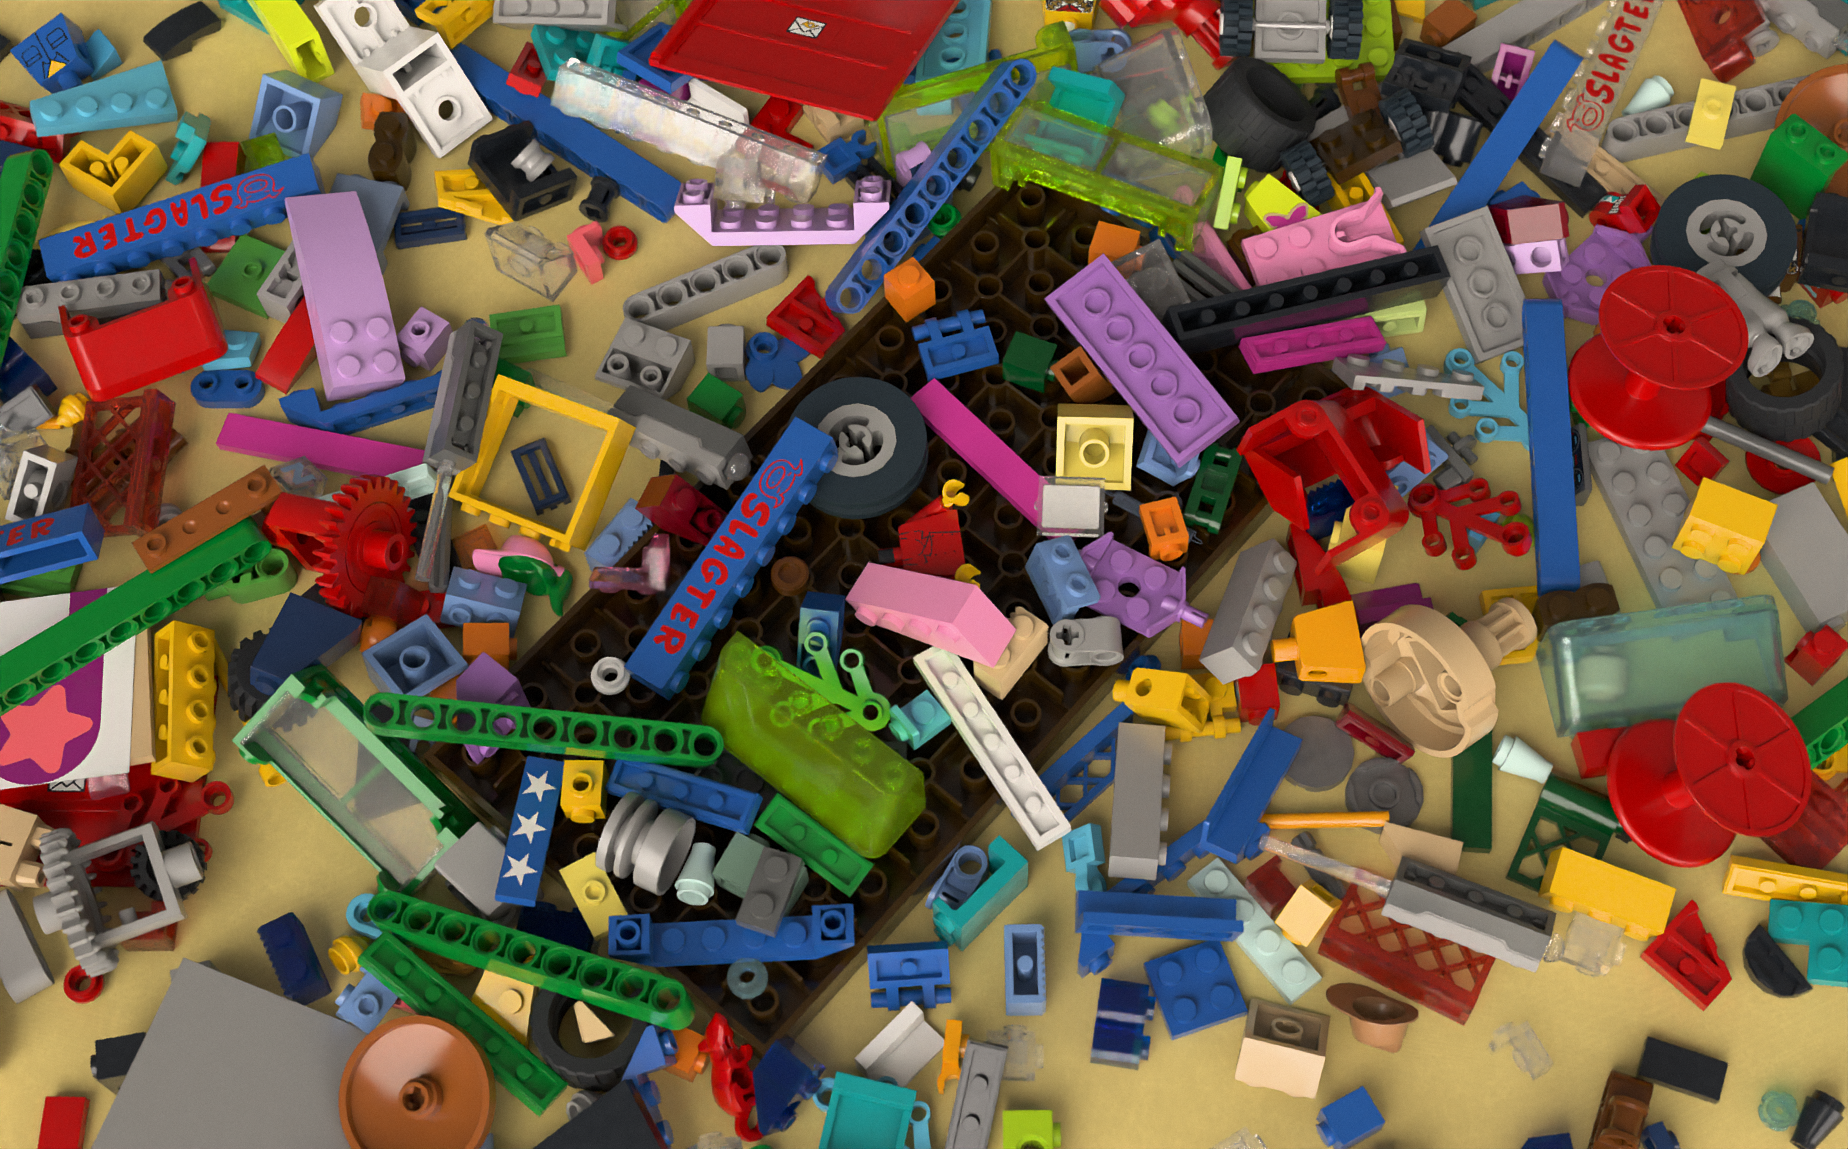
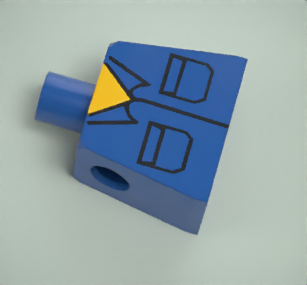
[10,13,94,94]

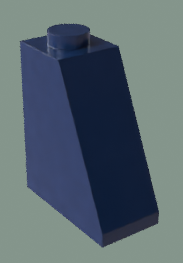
[250,592,362,698]

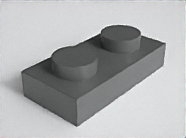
[736,846,803,937]

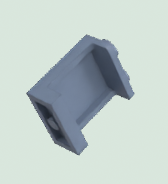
[330,173,410,275]

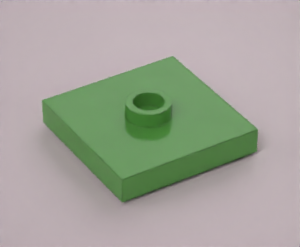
[208,234,285,319]

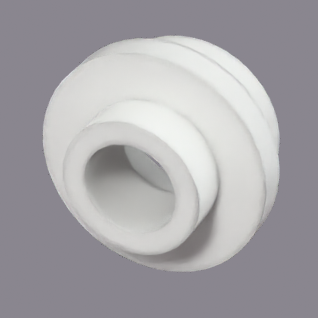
[591,657,630,695]

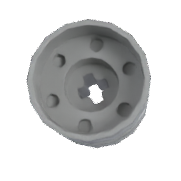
[596,791,696,896]

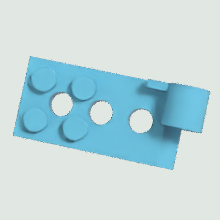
[915,0,993,116]

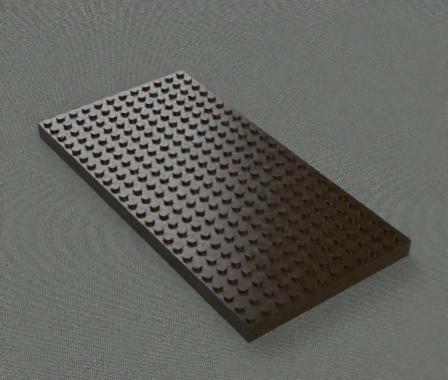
[423,154,1349,1068]

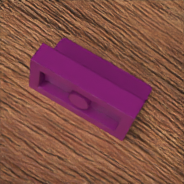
[1351,583,1434,638]

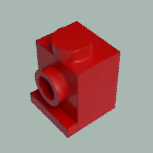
[1783,624,1848,687]

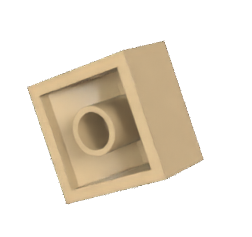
[1234,998,1330,1099]

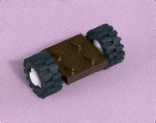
[1280,88,1434,208]

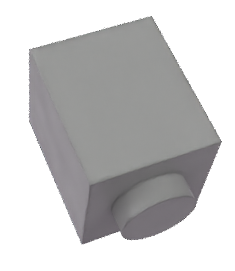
[706,324,747,382]

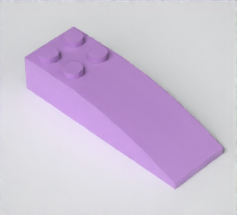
[285,191,405,401]

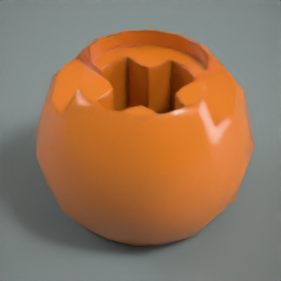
[359,615,401,653]

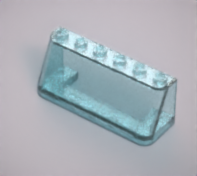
[1536,595,1789,739]

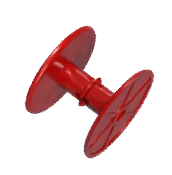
[1567,265,1749,451]
[1606,682,1812,868]

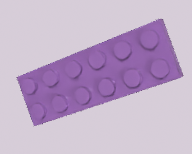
[1045,253,1240,468]

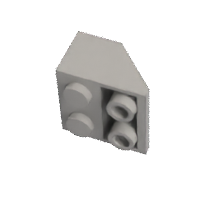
[595,317,695,400]

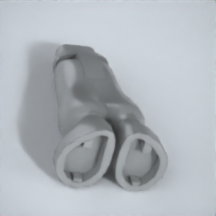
[1697,259,1814,377]

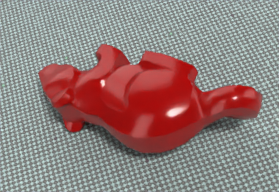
[697,1012,770,1143]

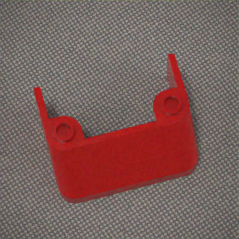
[58,257,229,402]
[1241,386,1431,531]
[1237,400,1409,576]

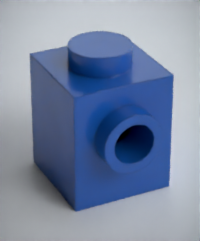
[1316,1086,1385,1149]

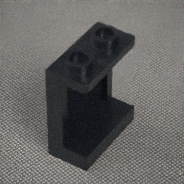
[468,120,578,222]
[1797,192,1848,293]

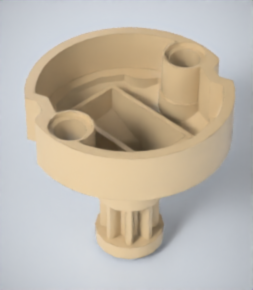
[1361,597,1537,758]

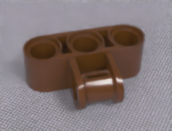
[1587,1069,1654,1149]

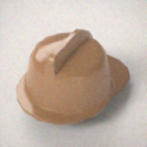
[1326,983,1419,1053]

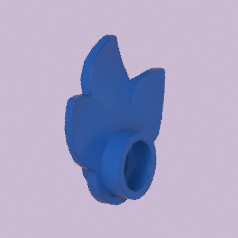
[745,332,810,393]

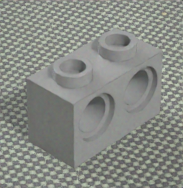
[257,240,305,323]

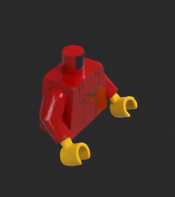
[878,479,981,589]

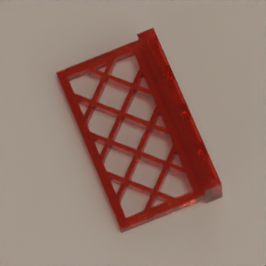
[70,388,176,537]
[1317,868,1496,1026]

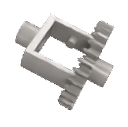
[33,821,204,978]

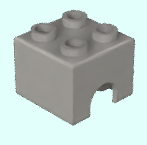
[434,822,544,929]

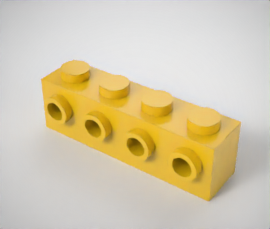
[151,620,217,783]

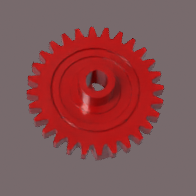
[262,474,417,618]

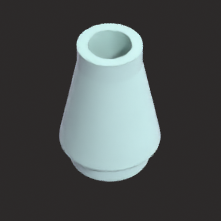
[1622,75,1674,116]
[1492,735,1553,784]
[675,842,716,905]

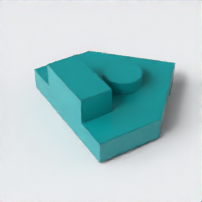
[165,111,211,186]

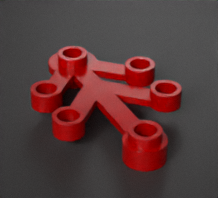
[1407,478,1532,570]
[91,776,235,874]

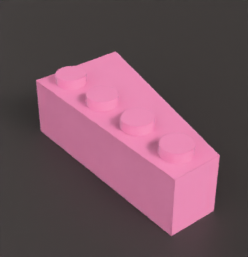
[845,562,1016,668]

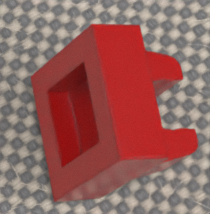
[1675,436,1730,486]

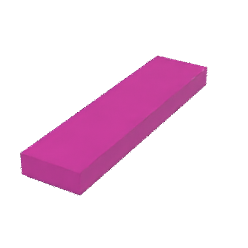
[1239,316,1386,374]

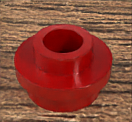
[602,226,638,260]
[63,965,105,1004]

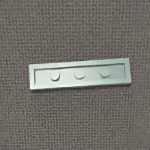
[1187,858,1322,1005]

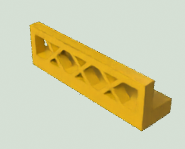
[415,0,494,49]

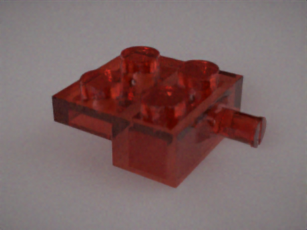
[1759,770,1848,870]

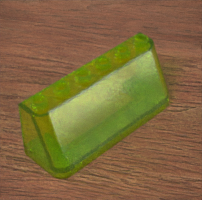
[701,631,926,858]

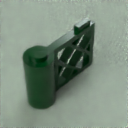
[1505,772,1623,893]

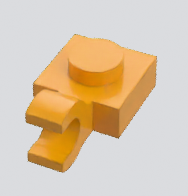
[937,1019,970,1094]

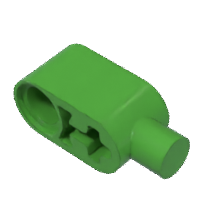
[205,548,298,604]

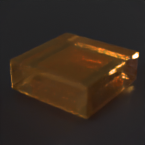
[452,524,498,571]

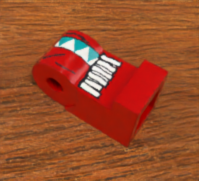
[1589,184,1661,234]

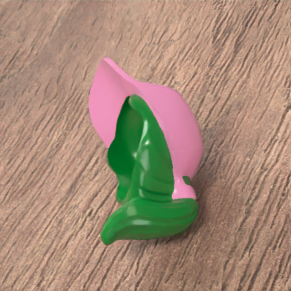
[472,535,573,617]

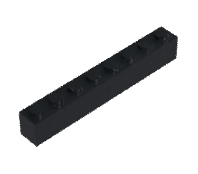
[1160,245,1451,356]

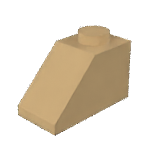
[1379,822,1463,876]

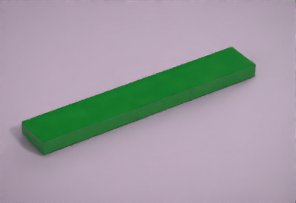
[357,929,569,1117]

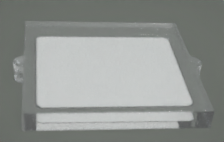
[1034,476,1108,537]

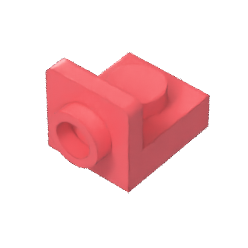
[567,221,604,285]

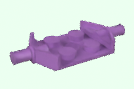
[1542,224,1654,325]
[1078,532,1209,638]

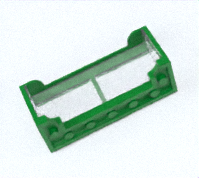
[232,663,485,897]

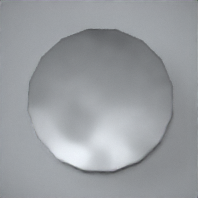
[1284,716,1354,792]
[1345,757,1424,834]

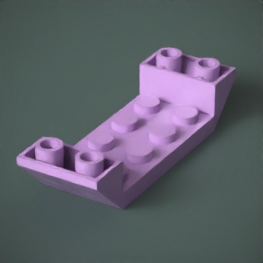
[674,176,891,246]

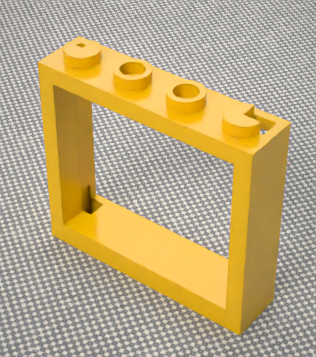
[448,374,636,553]

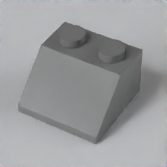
[1365,149,1458,211]

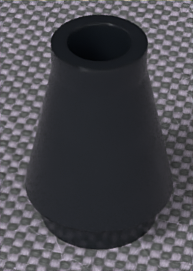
[1790,1090,1845,1149]

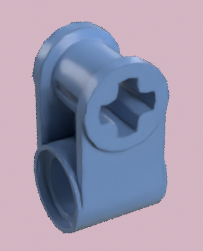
[1064,28,1132,73]
[925,845,989,910]

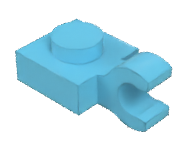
[1062,823,1107,892]

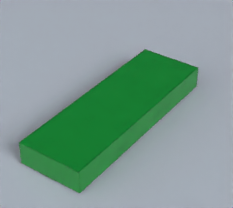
[754,793,874,897]

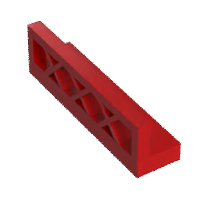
[0,100,84,164]

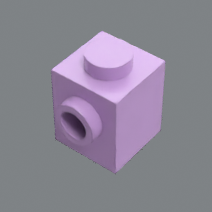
[396,306,453,372]

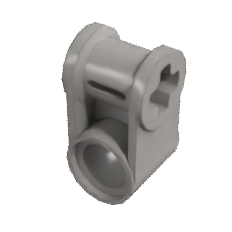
[1048,616,1124,667]

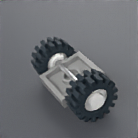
[1219,0,1363,64]

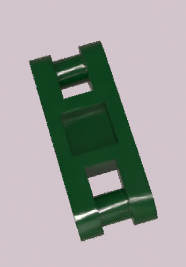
[1183,441,1244,535]

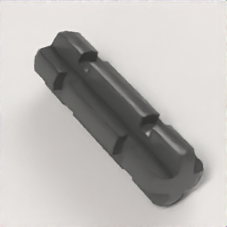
[1291,831,1347,900]

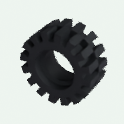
[130,830,207,902]

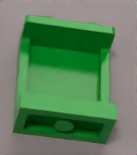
[1750,114,1848,220]

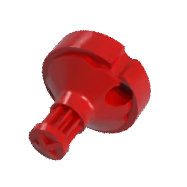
[1098,0,1253,71]

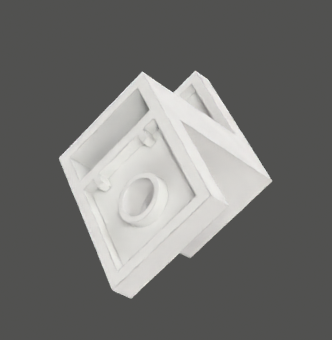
[314,0,493,159]

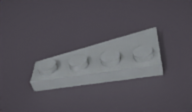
[1332,354,1484,401]

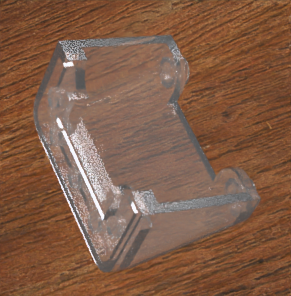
[1088,27,1212,188]

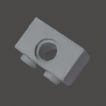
[5,444,78,522]

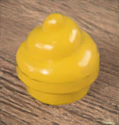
[57,392,96,428]
[328,935,370,975]

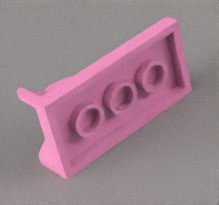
[1241,187,1406,287]

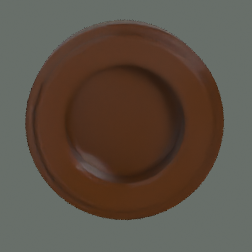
[771,556,810,596]

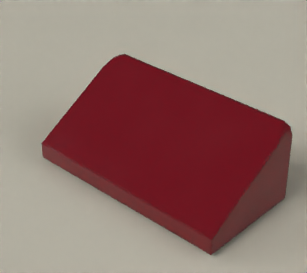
[1334,702,1415,764]

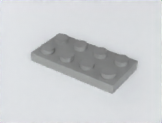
[1419,206,1526,365]

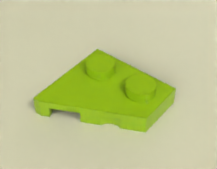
[1214,156,1248,231]

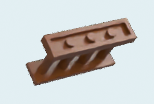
[132,464,282,574]

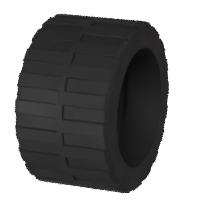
[1198,57,1316,173]
[1726,316,1844,442]
[530,966,655,1092]

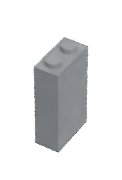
[1760,482,1848,634]

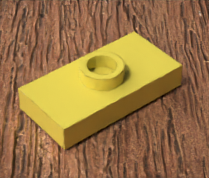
[1685,78,1736,150]
[559,852,628,941]

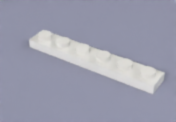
[913,646,1071,851]

